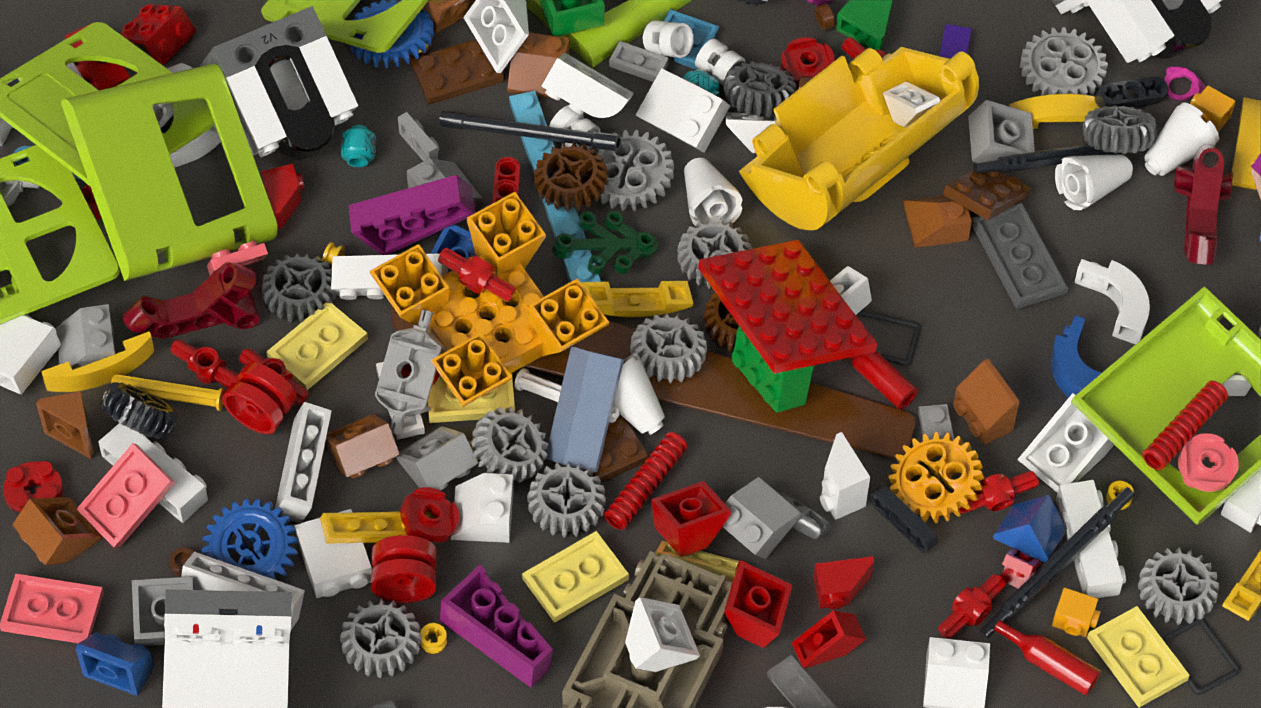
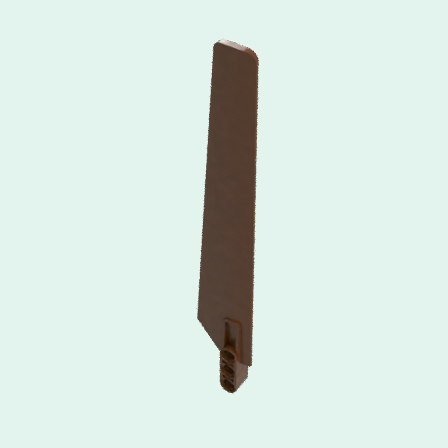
[391,304,915,459]

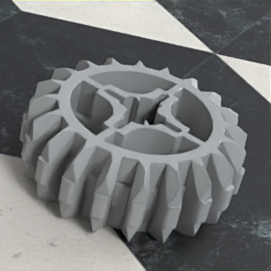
[677,218,752,289]
[630,313,707,384]
[470,406,548,483]
[527,462,606,538]
[1138,547,1219,625]
[340,599,421,678]

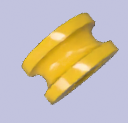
[322,242,345,265]
[1106,481,1134,510]
[420,623,447,654]

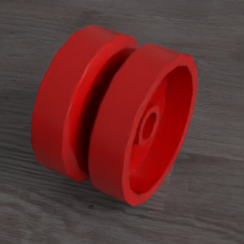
[222,362,297,435]
[371,535,437,603]

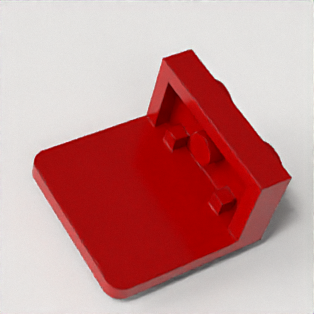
[120,4,197,65]

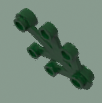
[552,211,659,274]

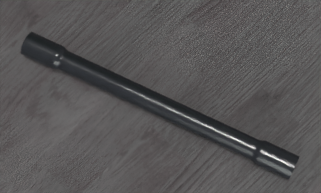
[439,110,621,151]

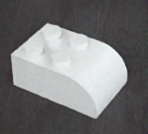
[542,52,634,118]

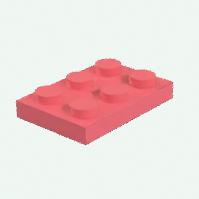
[77,443,176,549]
[0,574,104,643]

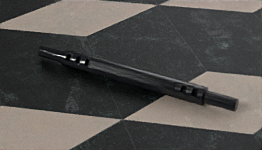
[973,144,1124,173]
[980,487,1135,638]

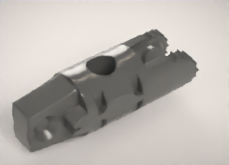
[774,489,831,540]

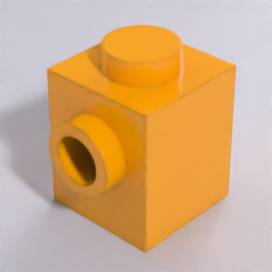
[1190,85,1235,132]
[1052,588,1101,637]

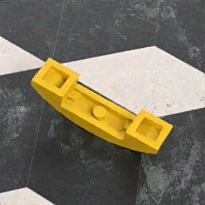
[1009,94,1099,129]
[1231,97,1261,190]
[581,281,693,317]
[41,332,154,392]
[1222,550,1261,621]

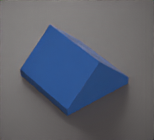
[993,495,1067,562]

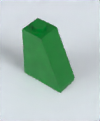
[836,0,894,51]

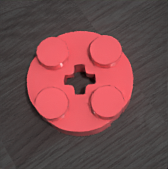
[1178,434,1239,492]

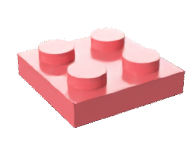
[207,241,268,276]

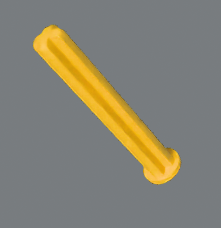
[111,374,225,411]

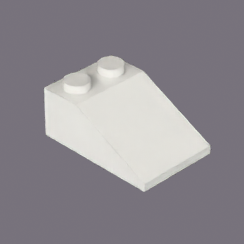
[463,0,529,73]
[636,68,730,153]
[1018,393,1114,493]

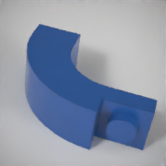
[1051,316,1101,398]

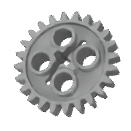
[1020,27,1108,96]
[588,130,674,211]

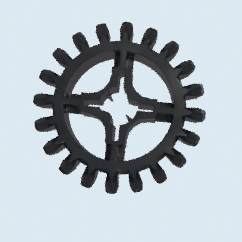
[100,382,179,439]

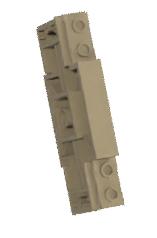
[562,551,732,708]

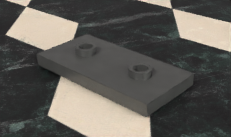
[971,203,1068,310]

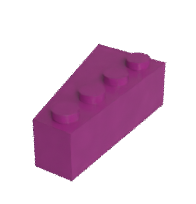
[349,175,475,255]
[440,564,553,688]

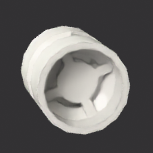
[643,20,693,58]
[695,38,746,86]
[549,105,600,150]

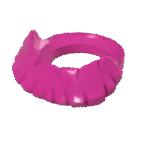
[1164,66,1206,101]

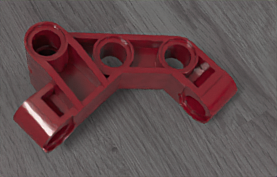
[1174,144,1234,265]
[123,262,260,339]

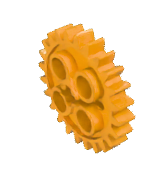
[889,432,984,523]

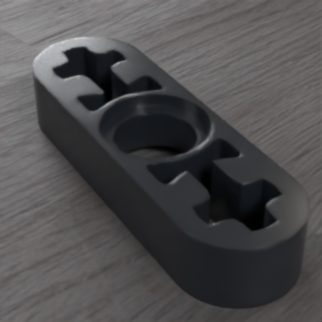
[1095,77,1168,108]
[869,485,938,553]

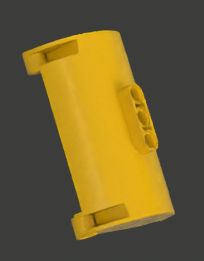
[739,47,979,230]

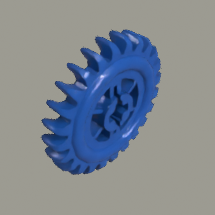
[348,0,434,69]
[202,498,299,580]

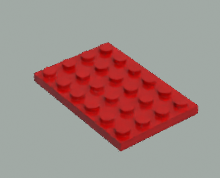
[698,240,877,374]

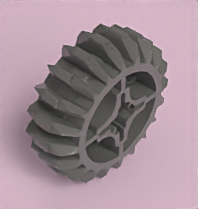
[724,61,797,118]
[1083,105,1157,154]
[261,252,337,323]

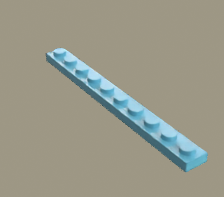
[509,91,601,283]

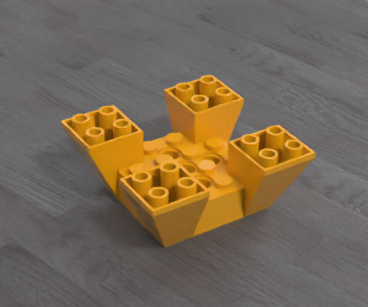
[370,192,609,407]

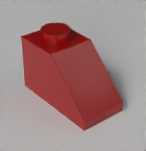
[261,164,305,230]
[813,556,874,610]
[792,610,866,668]

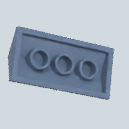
[546,346,624,472]

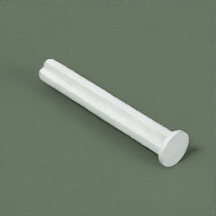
[515,368,620,423]

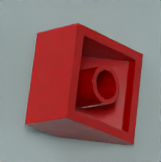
[652,481,731,557]
[724,560,793,648]

